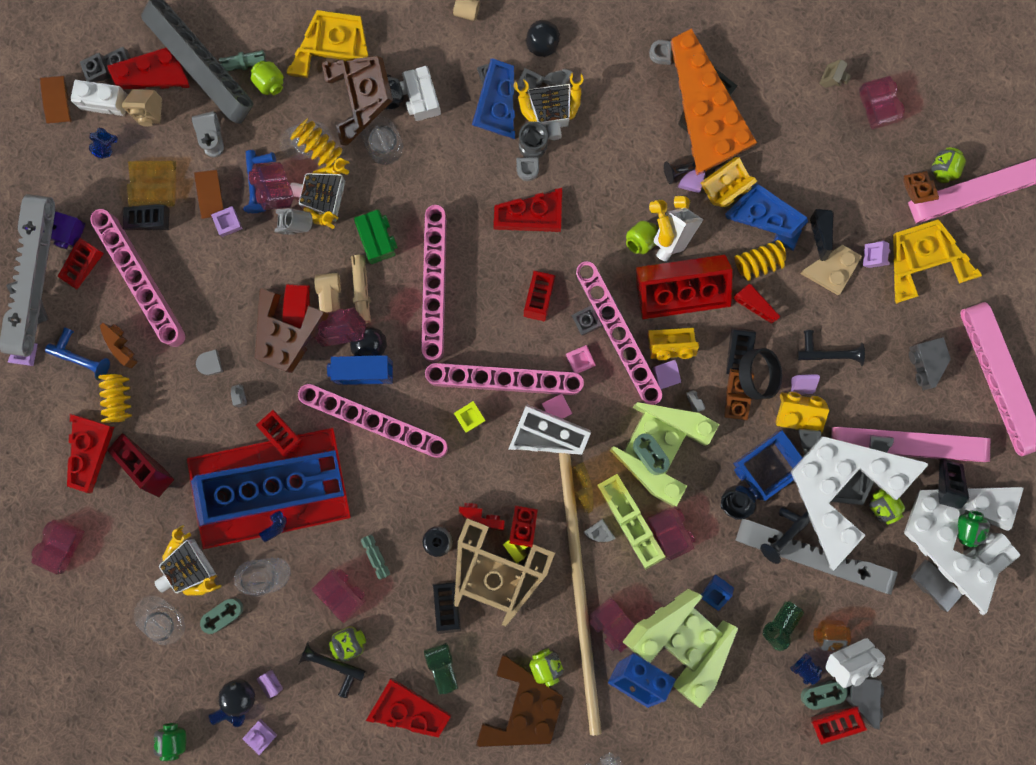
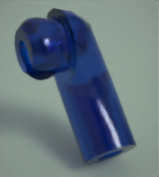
[259,511,287,543]
[209,709,245,727]

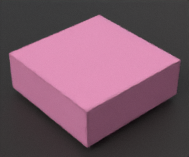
[566,345,596,374]
[542,394,572,419]

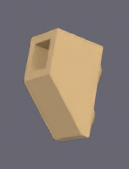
[122,89,162,126]

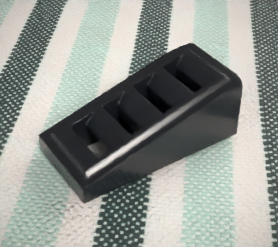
[123,204,170,230]
[810,209,834,261]
[726,328,756,374]
[938,459,969,509]
[433,582,461,634]

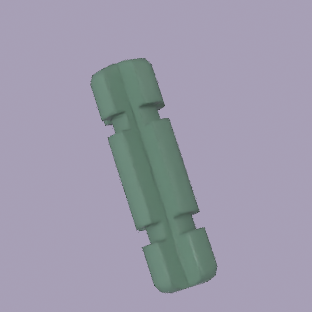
[361,535,390,580]

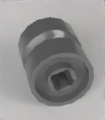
[519,121,548,158]

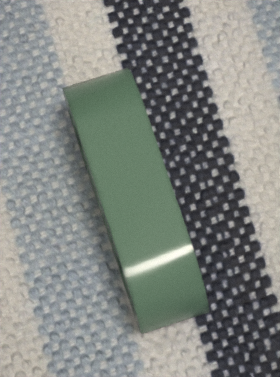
[633,433,670,475]
[200,598,243,634]
[801,680,847,710]

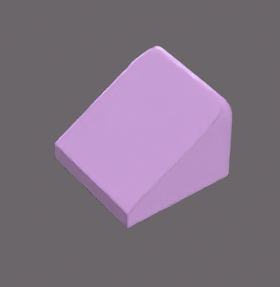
[652,360,681,389]
[791,374,820,394]
[257,670,283,699]

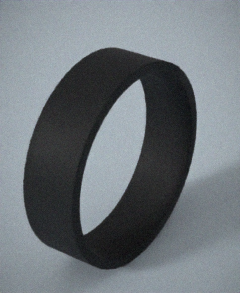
[739,348,782,399]

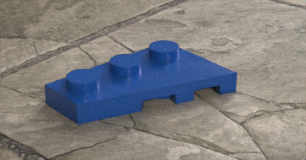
[472,58,515,139]
[725,183,808,238]

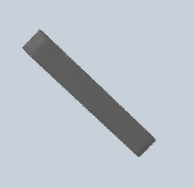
[141,0,254,124]

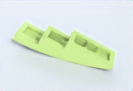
[597,474,666,570]

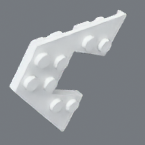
[791,437,929,571]
[904,487,1024,615]

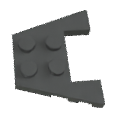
[799,428,894,505]

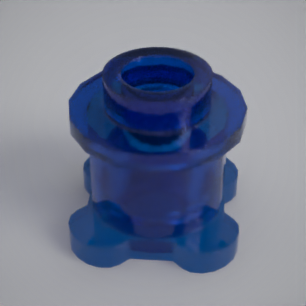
[89,128,118,159]
[790,653,822,685]

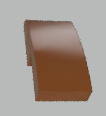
[40,76,72,124]
[194,170,224,219]
[903,171,939,204]
[100,323,138,369]
[724,369,754,420]

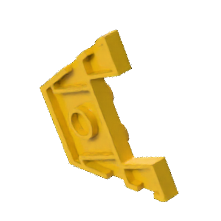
[287,10,369,78]
[893,219,982,304]

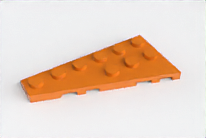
[671,28,757,176]

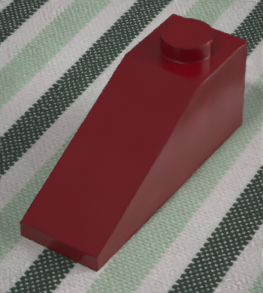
[107,433,175,497]

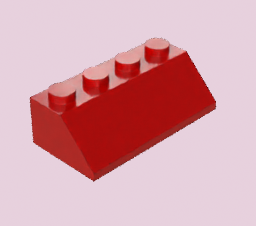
[636,255,733,320]

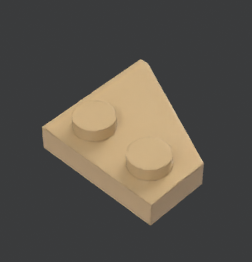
[800,245,862,295]

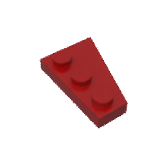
[107,47,190,89]
[494,188,562,232]
[67,414,115,493]
[366,678,451,738]

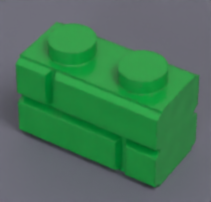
[354,210,398,264]

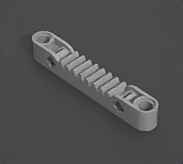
[0,194,55,357]
[735,519,898,595]

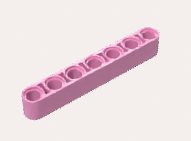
[908,158,1036,224]
[422,205,447,363]
[90,209,185,347]
[576,262,662,405]
[960,302,1036,457]
[425,363,584,395]
[298,384,448,458]
[831,427,991,462]

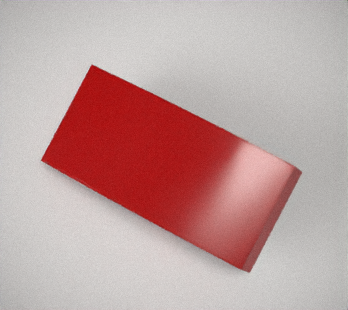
[283,284,310,328]
[459,503,505,531]
[509,506,538,547]

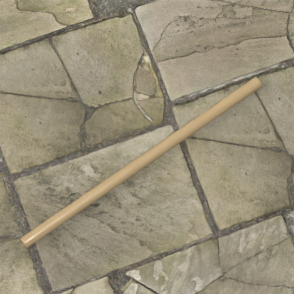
[559,453,602,735]

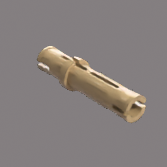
[351,255,371,324]

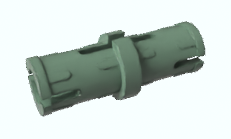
[219,50,267,71]

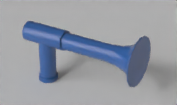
[243,150,276,214]
[45,327,110,381]

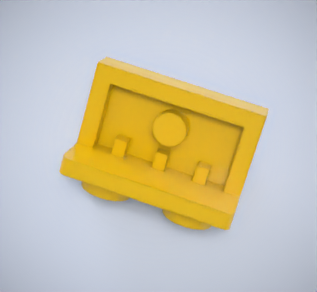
[700,157,757,207]
[648,328,699,360]
[776,392,829,434]

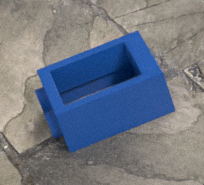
[327,356,393,385]
[733,430,802,501]
[608,653,676,708]

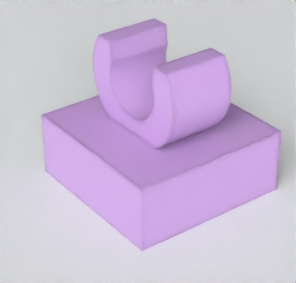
[211,206,243,237]
[863,241,891,268]
[242,719,277,755]

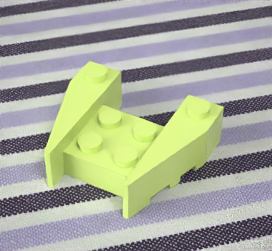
[610,402,719,507]
[623,589,738,708]

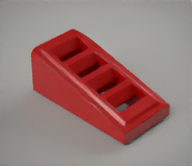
[57,238,104,290]
[524,271,556,321]
[733,284,780,324]
[256,410,302,457]
[811,706,867,745]

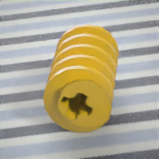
[290,118,342,168]
[734,240,786,281]
[98,374,132,423]

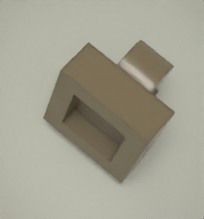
[819,59,851,88]

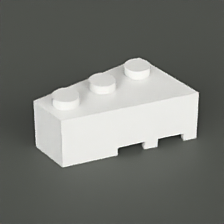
[509,404,591,455]

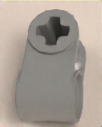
[192,111,224,157]
[274,208,313,235]

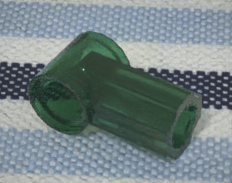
[763,601,804,651]
[424,643,459,695]

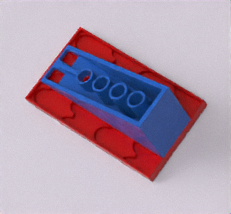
[186,428,351,550]

